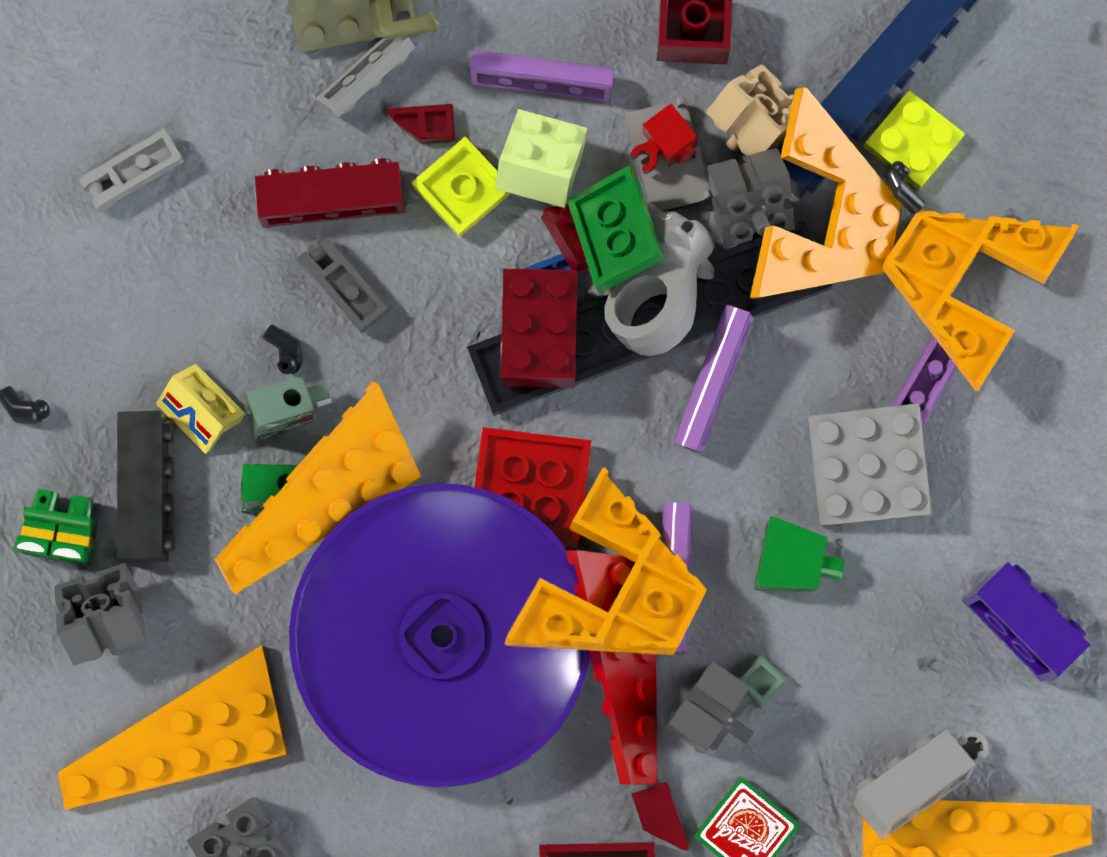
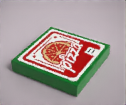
[693,777,800,857]

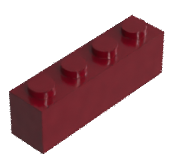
[255,158,405,228]

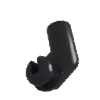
[884,161,925,214]
[263,324,302,374]
[0,386,50,424]

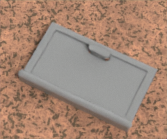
[624,97,714,212]

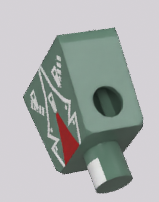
[244,377,332,443]

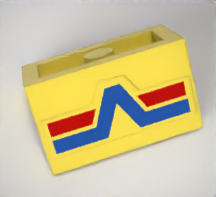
[156,364,246,454]

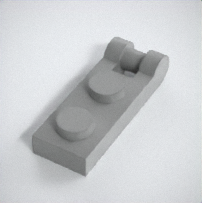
[79,128,184,212]

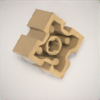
[706,64,794,157]

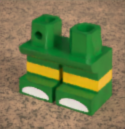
[13,489,98,566]

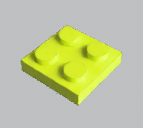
[863,90,965,190]
[411,137,511,238]

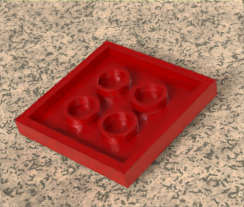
[474,427,592,550]

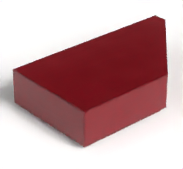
[387,104,456,144]
[631,782,689,851]

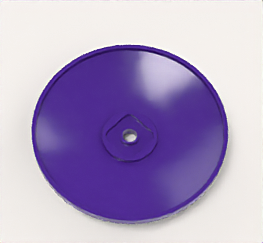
[289,483,590,787]

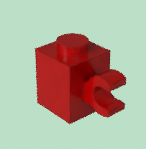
[631,103,698,174]

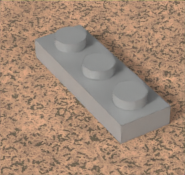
[316,36,416,118]

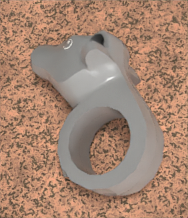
[605,204,715,356]

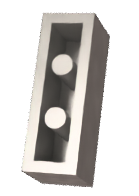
[853,729,976,840]

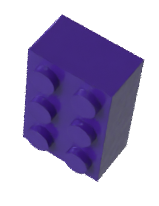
[962,562,1090,682]

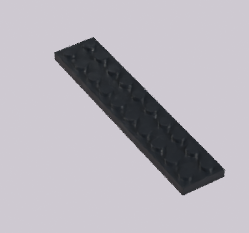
[467,221,832,416]

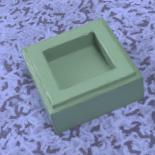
[738,655,788,708]

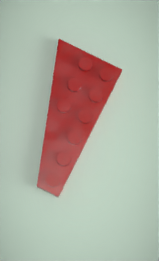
[566,550,657,785]

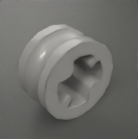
[955,731,989,765]

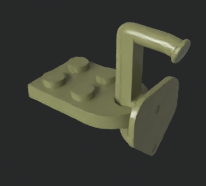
[288,0,439,53]

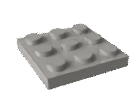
[808,403,932,526]

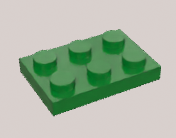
[567,166,665,293]

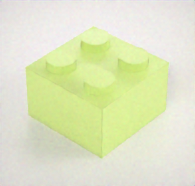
[495,109,588,208]

